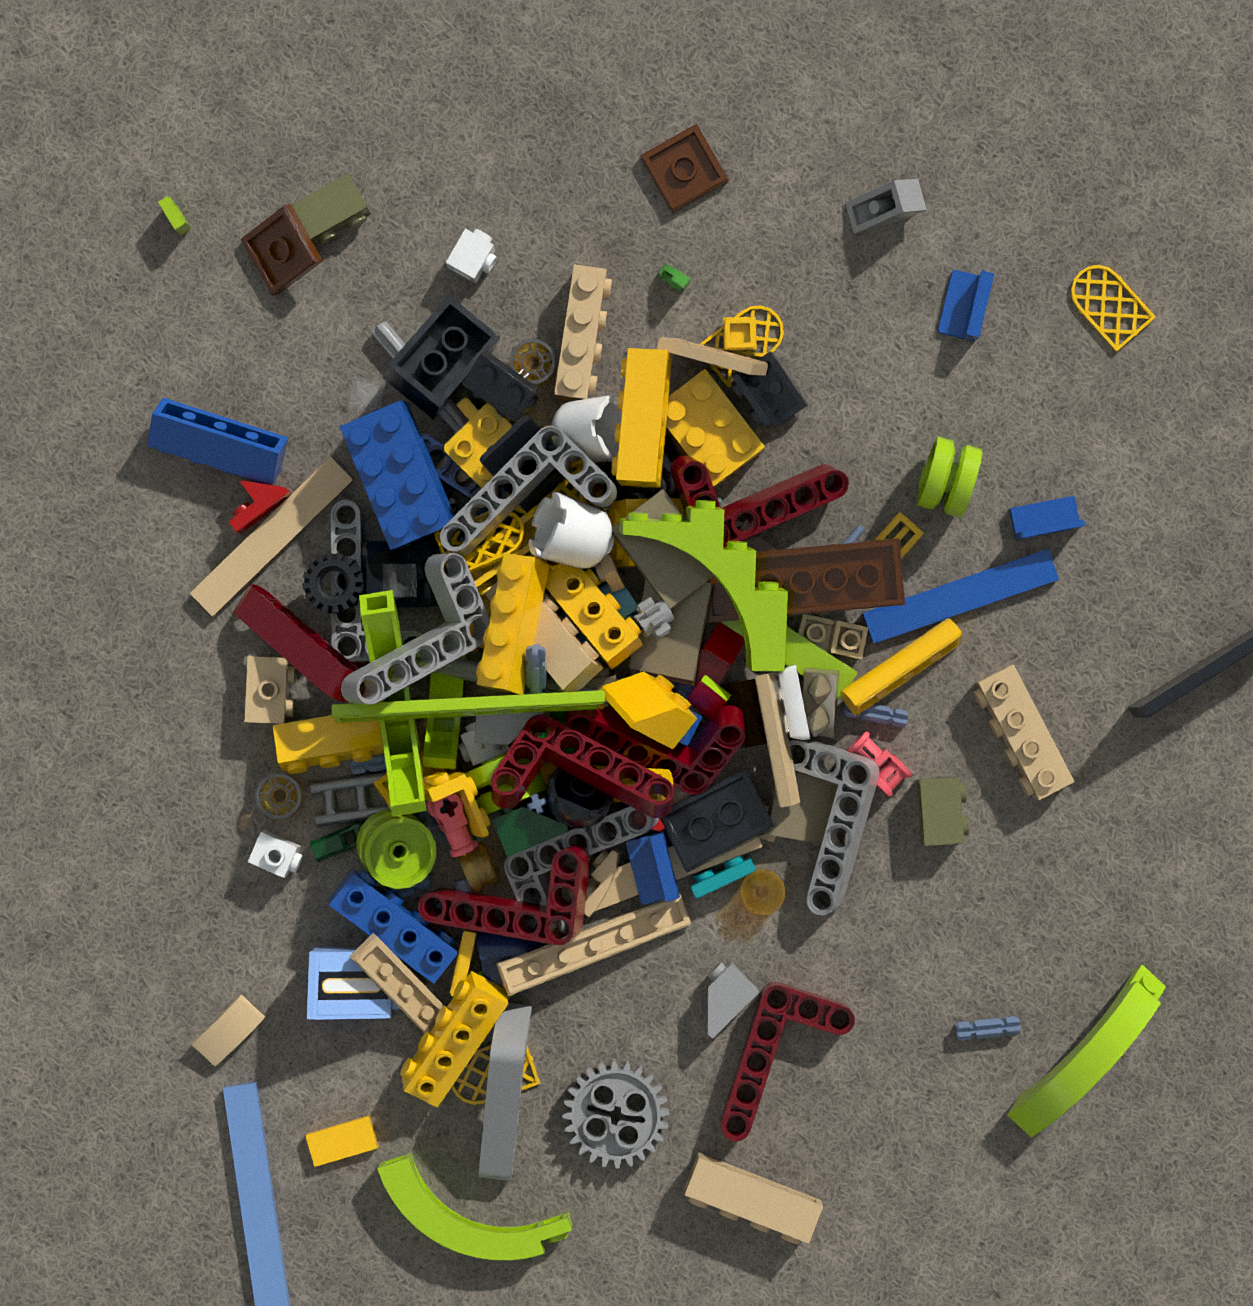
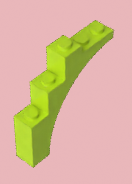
[619,500,788,671]
[359,590,426,816]

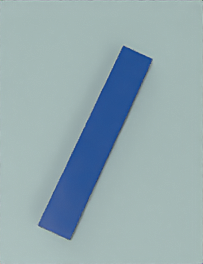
[862,549,1059,644]

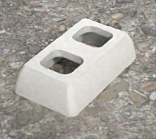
[777,665,810,740]

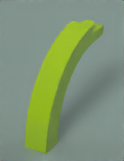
[1007,965,1166,1138]
[377,1153,573,1260]

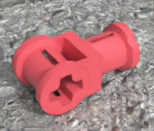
[846,731,913,798]
[426,793,478,857]

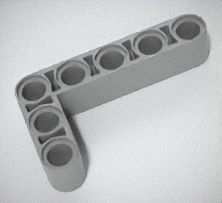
[440,426,617,556]
[331,500,423,662]
[341,553,490,705]
[789,739,879,916]
[504,806,659,943]
[478,1002,532,1181]

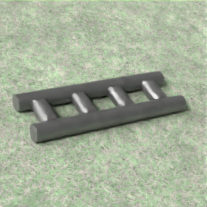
[310,771,447,827]

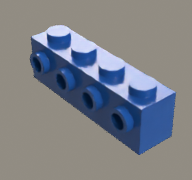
[147,398,288,485]
[328,868,459,984]

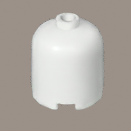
[551,395,622,462]
[529,492,614,569]

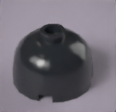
[546,765,614,829]

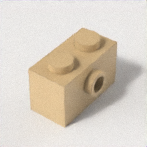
[244,656,297,724]

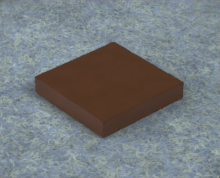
[640,124,729,213]
[241,204,323,296]

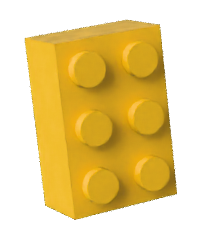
[666,369,765,488]

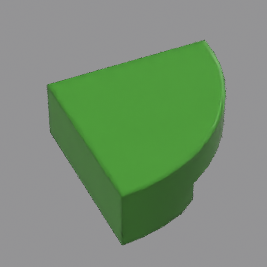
[657,264,690,294]

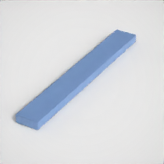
[223,1082,290,1306]

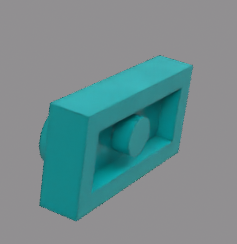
[690,855,756,899]

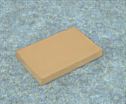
[657,337,768,376]

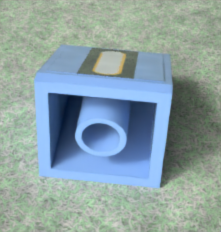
[307,946,402,1020]

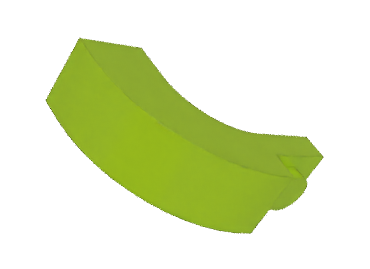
[422,654,466,769]

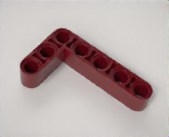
[670,455,849,547]
[233,584,367,704]
[565,705,745,795]
[491,714,674,818]
[418,845,590,945]
[720,982,855,1142]

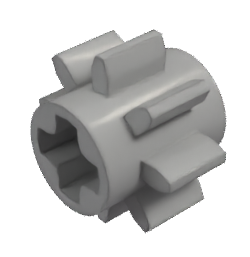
[633,597,674,641]

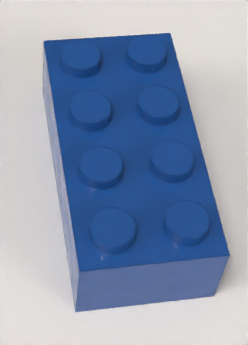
[339,400,455,550]

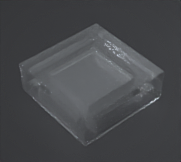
[348,376,386,413]
[383,564,417,598]

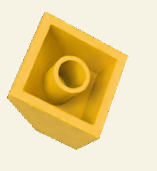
[600,672,697,749]

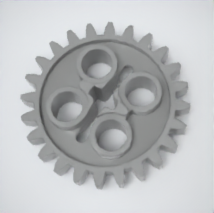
[562,1059,670,1169]

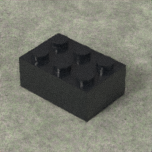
[382,295,500,420]

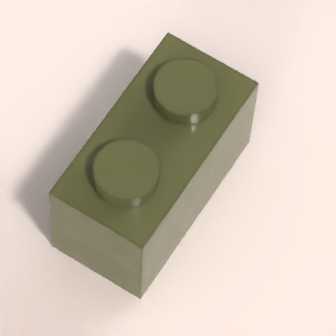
[292,173,370,245]
[916,776,969,846]

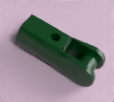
[310,821,365,862]

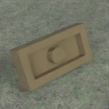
[803,668,839,737]

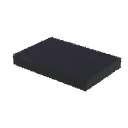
[660,768,776,873]

